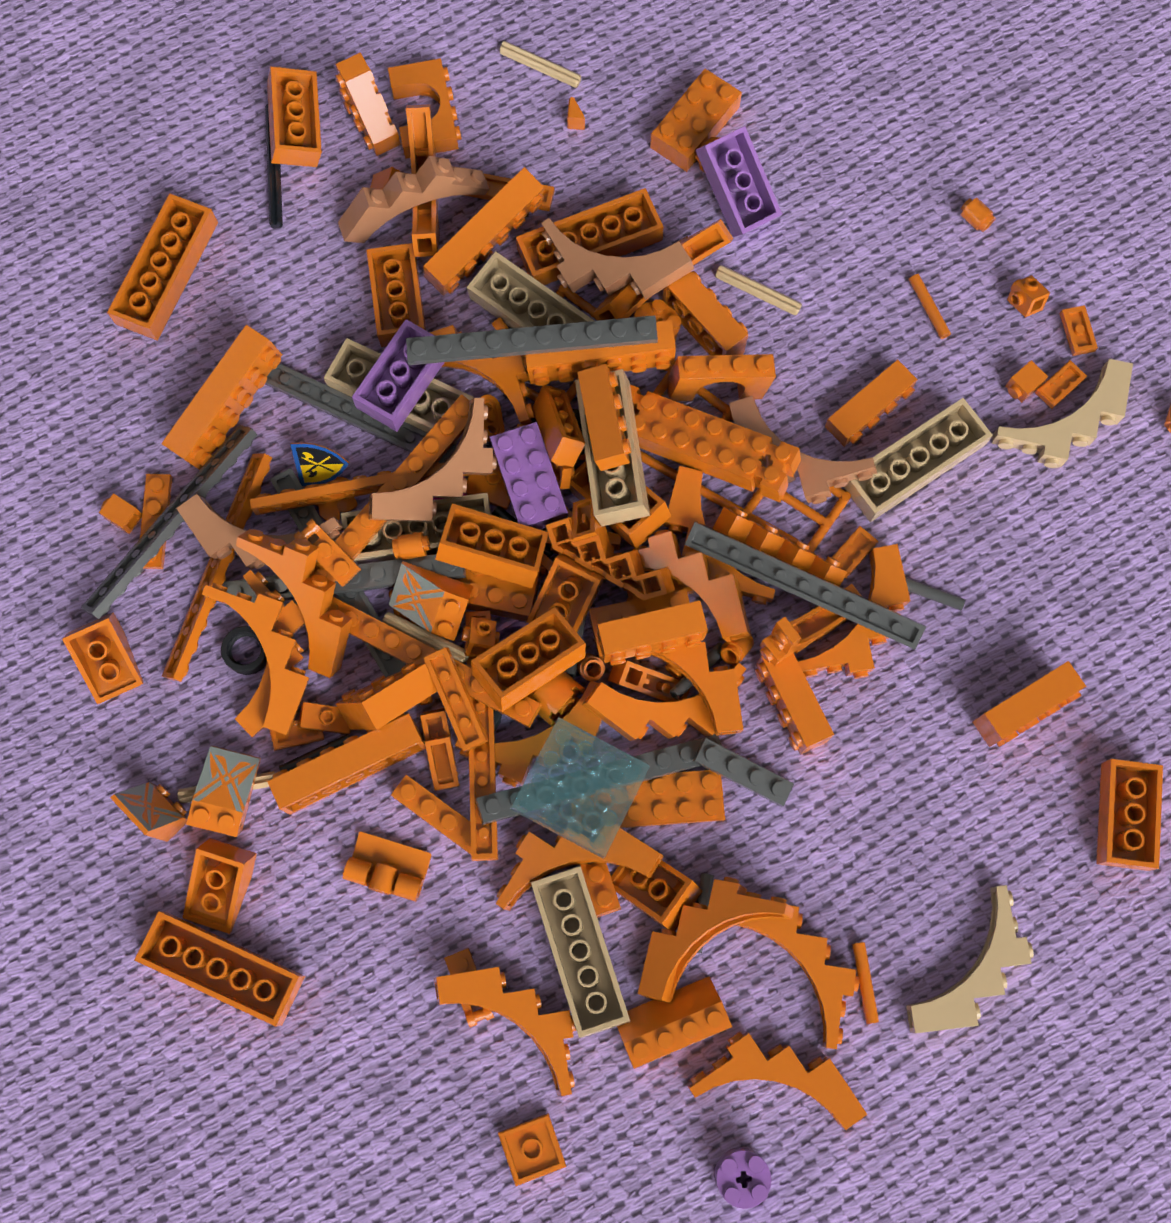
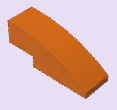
[420,708,460,791]

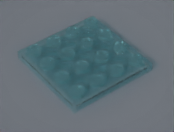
[510,718,650,859]

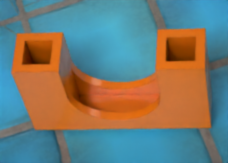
[388,58,462,159]
[667,354,776,401]

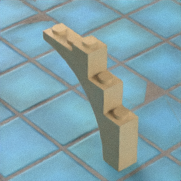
[992,359,1133,468]
[906,885,1034,1033]

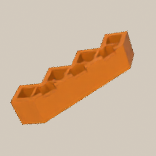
[712,507,847,587]
[546,517,675,600]

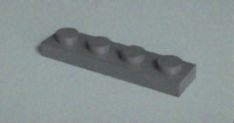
[693,738,794,807]

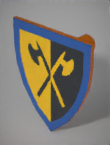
[290,442,350,486]

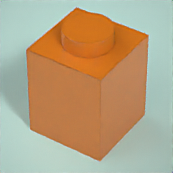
[1005,360,1048,403]
[99,493,142,534]

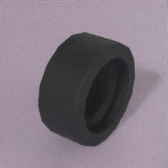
[221,626,267,675]

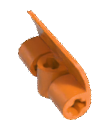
[343,832,432,902]

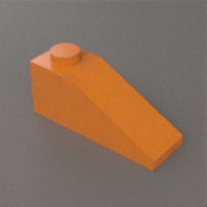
[608,660,690,702]

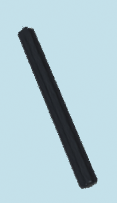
[265,104,283,229]

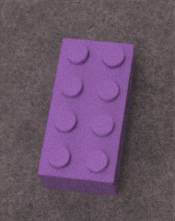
[696,126,782,237]
[352,320,444,432]
[490,422,568,529]

